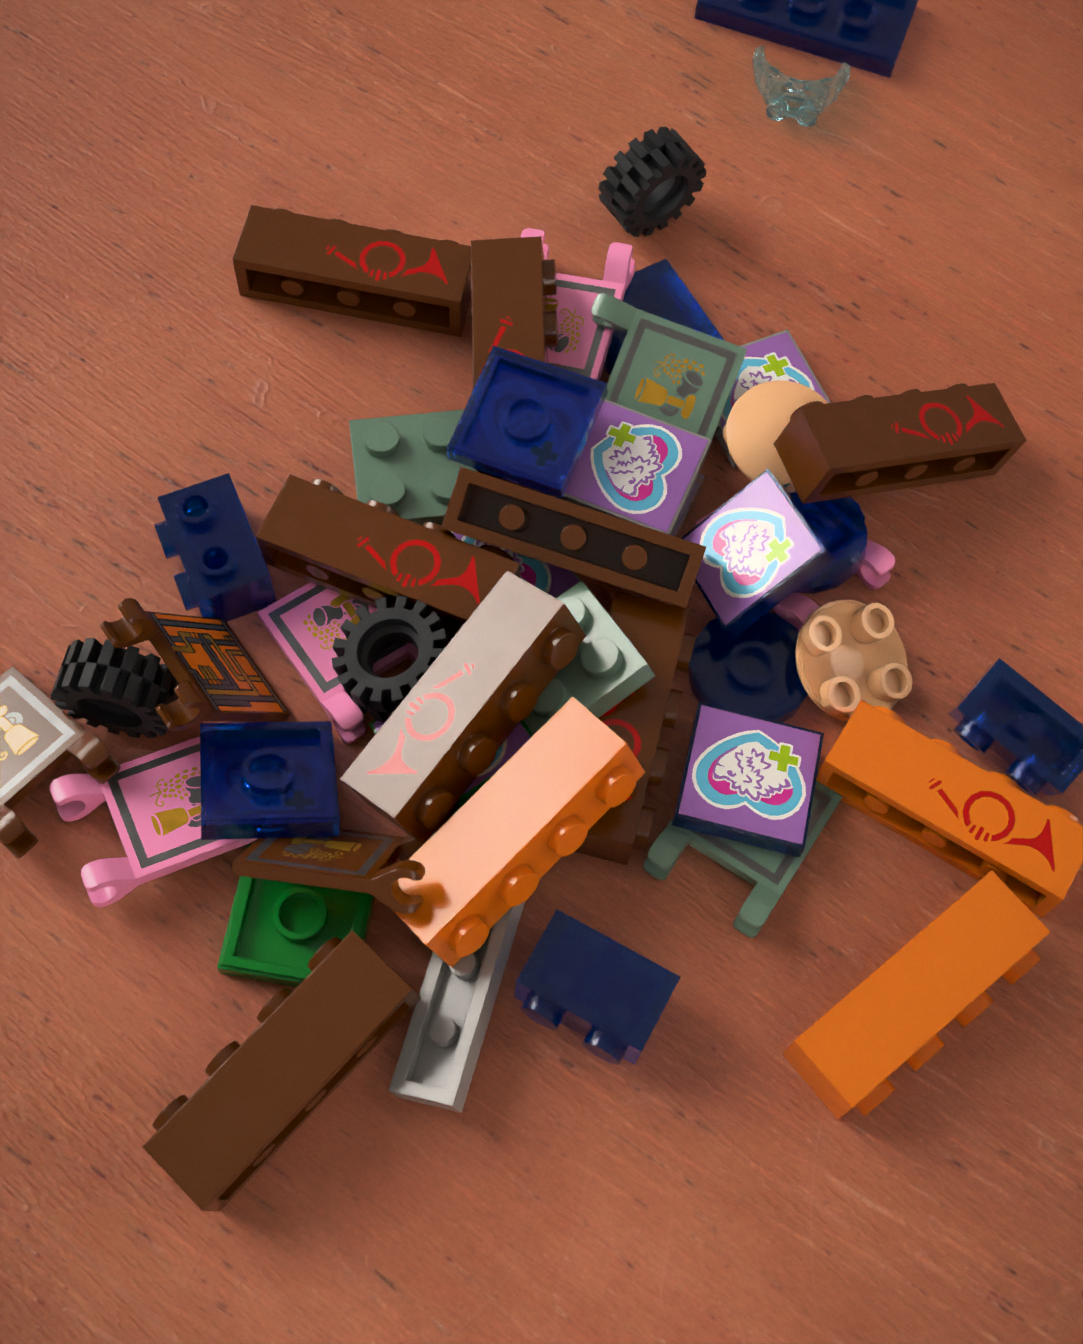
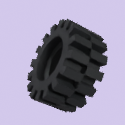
[598,127,706,237]
[332,596,451,722]
[51,638,179,738]

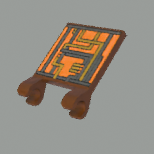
[100,598,291,731]

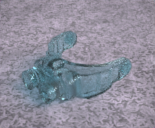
[752,46,851,127]

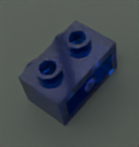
[154,473,276,622]
[948,658,1083,796]
[514,909,681,1065]

